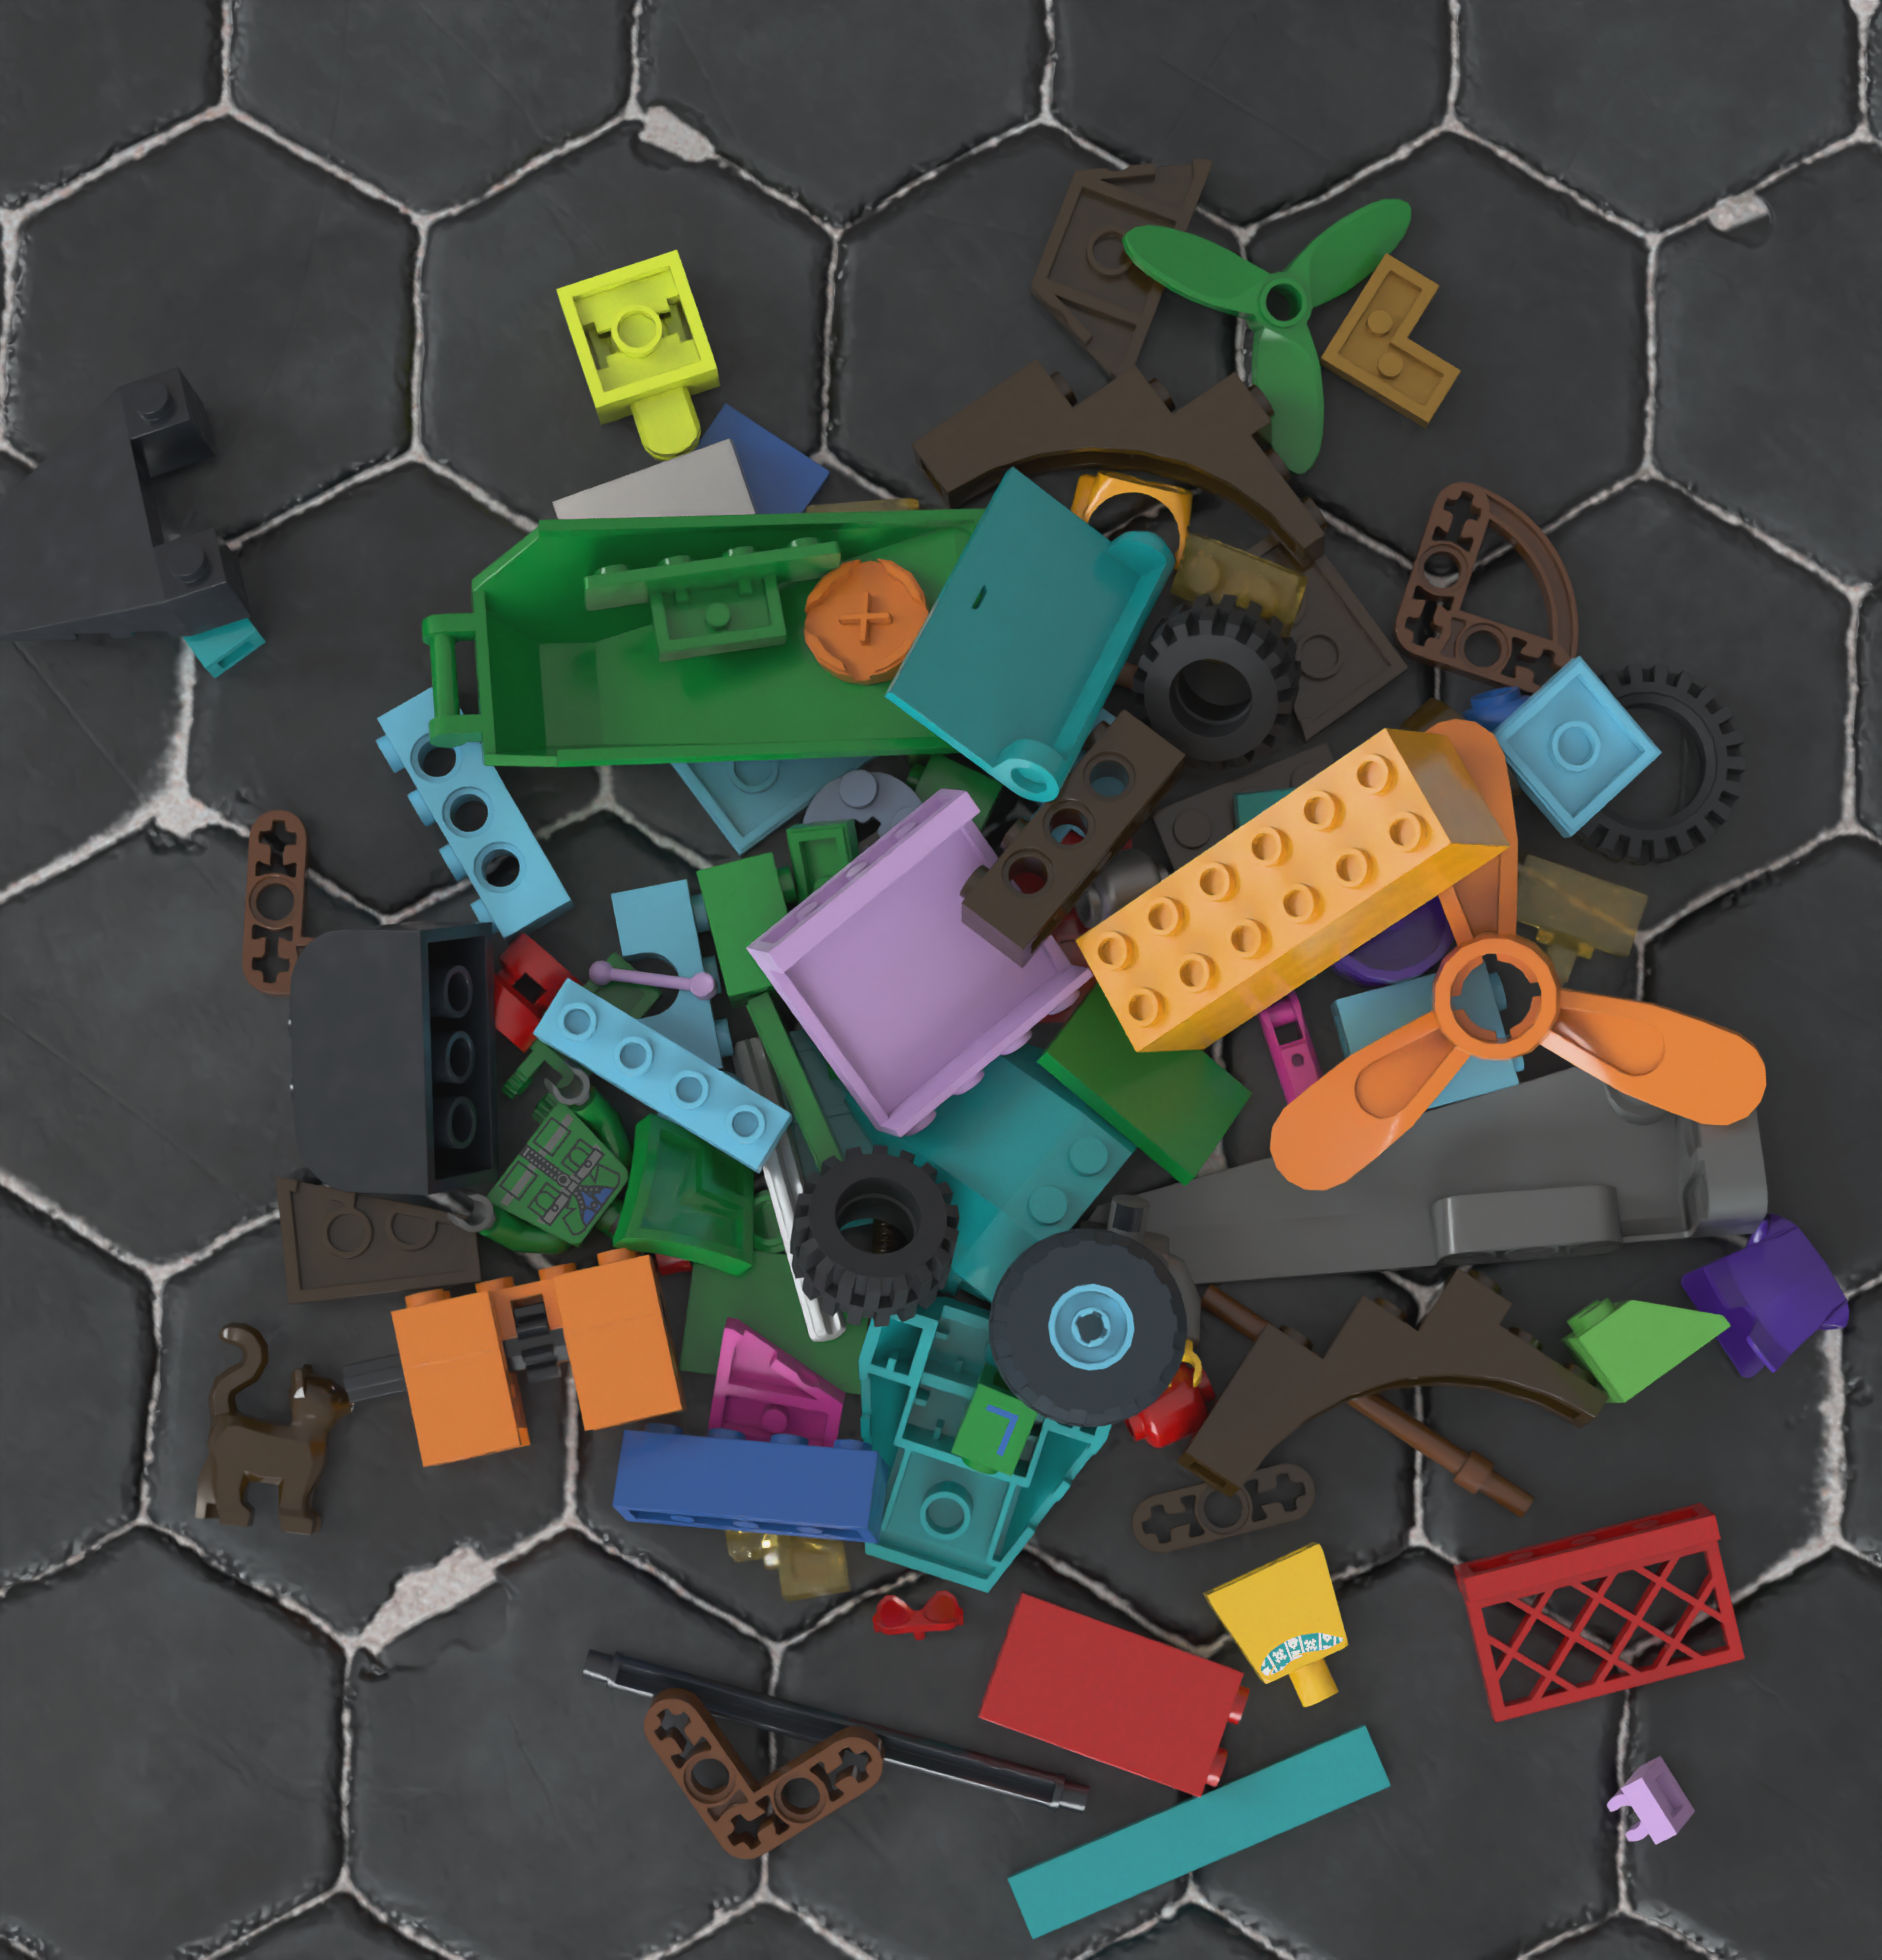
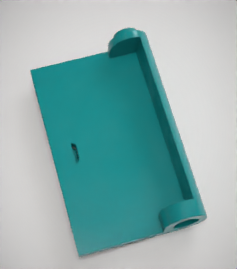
[884,467,1175,802]

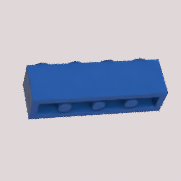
[612,1423,889,1544]

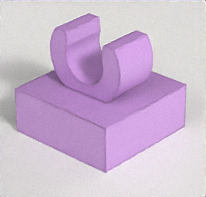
[1607,1756,1695,1844]

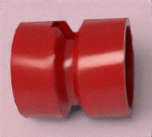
[494,931,584,1053]

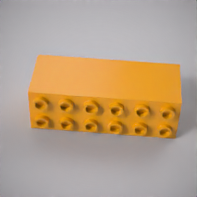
[1075,728,1511,1052]

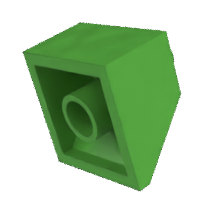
[1559,1298,1731,1403]

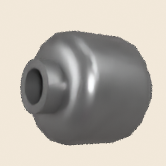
[1074,849,1169,928]

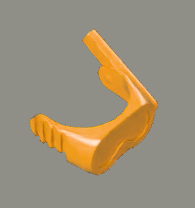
[1071,470,1193,571]

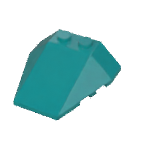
[844,1043,1137,1304]
[858,1297,1112,1593]

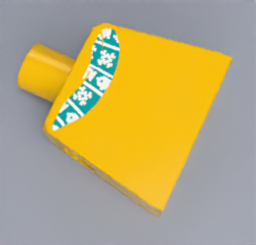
[1203,1542,1348,1707]

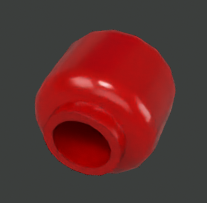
[1124,1362,1216,1449]

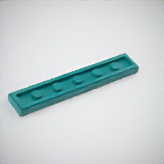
[1007,1724,1391,1939]

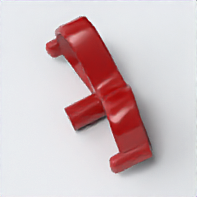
[872,1590,964,1641]

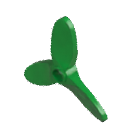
[1122,199,1411,476]

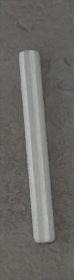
[732,1037,847,1342]

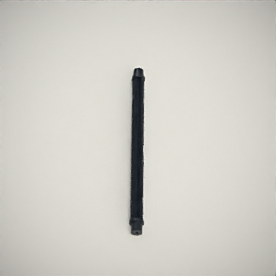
[582,1649,1090,1814]

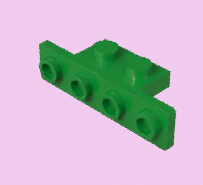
[583,537,841,662]

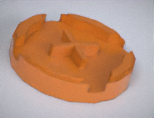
[803,559,930,685]

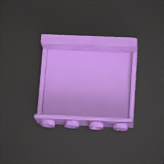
[746,788,1094,1138]

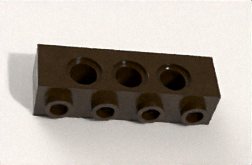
[960,709,1185,968]

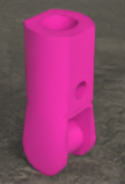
[1257,990,1324,1104]

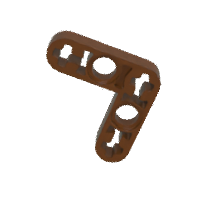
[242,809,315,997]
[644,1688,885,1859]

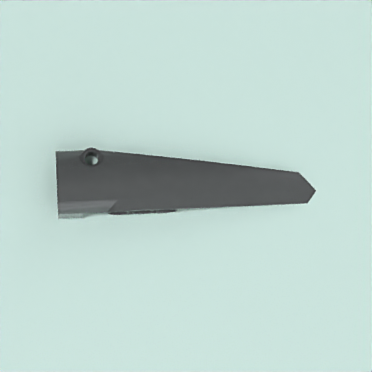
[1088,1066,1768,1286]

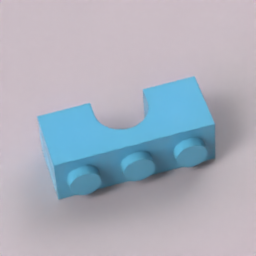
[611,879,734,1071]

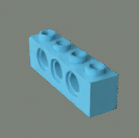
[376,687,575,945]
[533,978,793,1174]

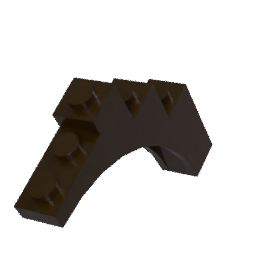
[912,359,1328,568]
[1176,1268,1609,1498]

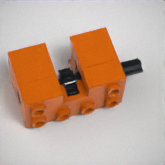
[342,1248,688,1467]

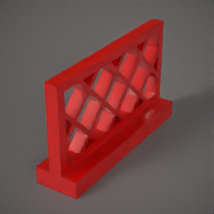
[1453,1503,1745,1723]

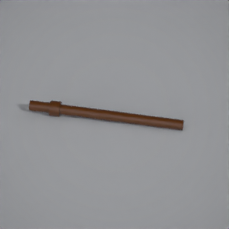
[1201,1284,1535,1518]

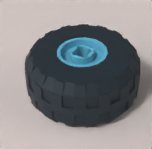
[988,1228,1188,1427]

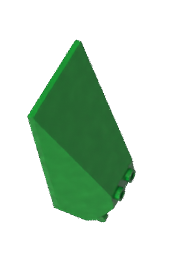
[421,508,986,767]

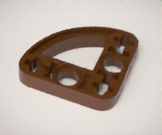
[1392,482,1579,696]

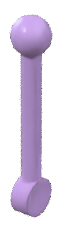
[589,960,718,1000]

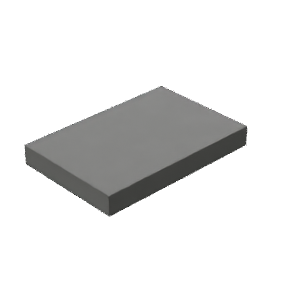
[552,438,758,519]

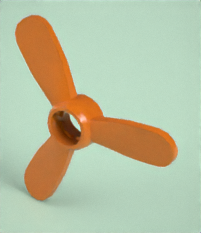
[1270,719,1767,1191]

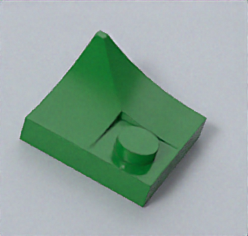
[613,1113,754,1276]

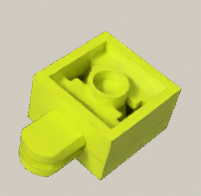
[556,250,720,462]

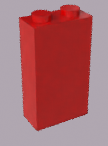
[978,1591,1250,1798]

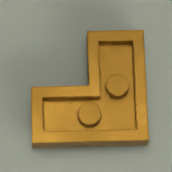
[1319,253,1461,429]

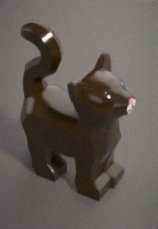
[195,1322,354,1535]

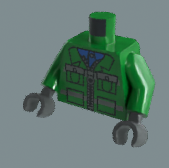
[447,1059,633,1255]

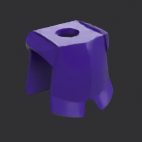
[1681,1214,1849,1378]

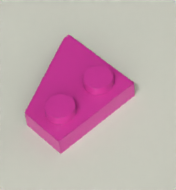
[706,1317,846,1448]

